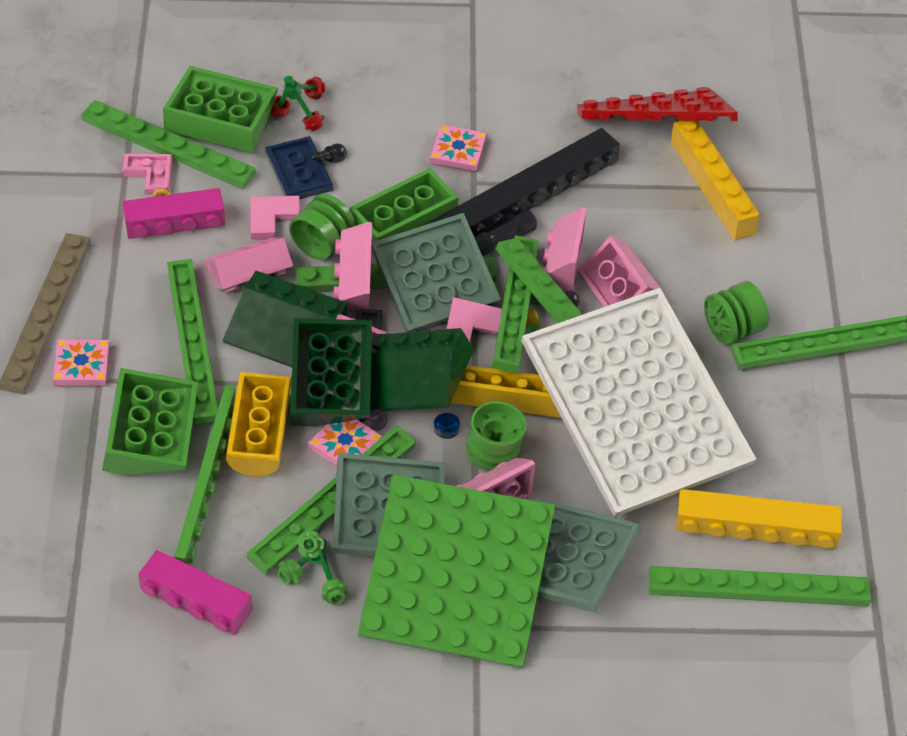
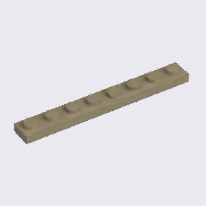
[0,233,91,395]

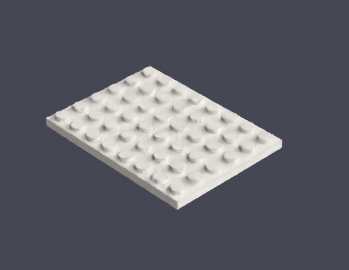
[521,288,757,517]

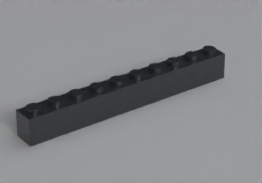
[420,127,620,236]

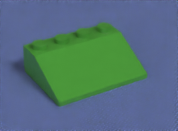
[163,66,278,153]
[102,368,198,475]

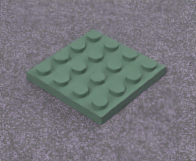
[371,213,501,332]
[332,453,445,557]
[538,499,641,613]

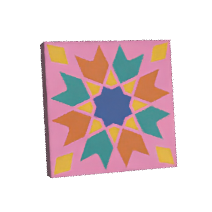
[430,125,487,172]
[53,340,110,386]
[308,420,383,466]

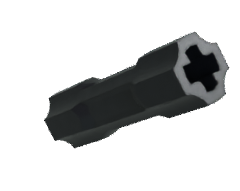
[474,209,538,257]

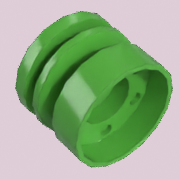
[289,193,355,260]
[704,281,769,345]
[466,401,526,472]

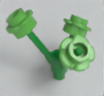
[277,531,348,605]

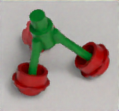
[270,75,326,132]

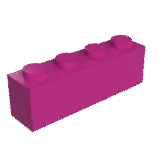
[122,188,225,239]
[138,549,253,635]

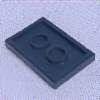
[265,136,333,199]

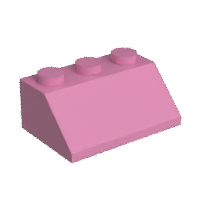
[542,208,586,292]
[334,222,372,311]
[578,236,664,307]
[203,237,293,292]
[457,458,535,499]

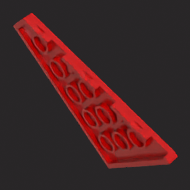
[577,87,738,121]

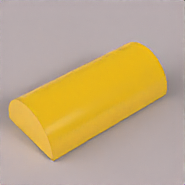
[226,372,292,477]

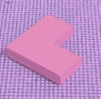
[122,154,173,195]
[251,196,300,239]
[446,297,502,342]

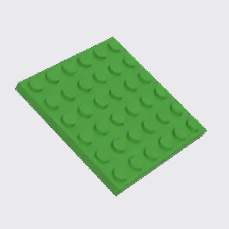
[358,475,555,668]

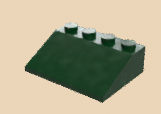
[223,271,348,368]
[290,318,372,427]
[370,328,474,412]

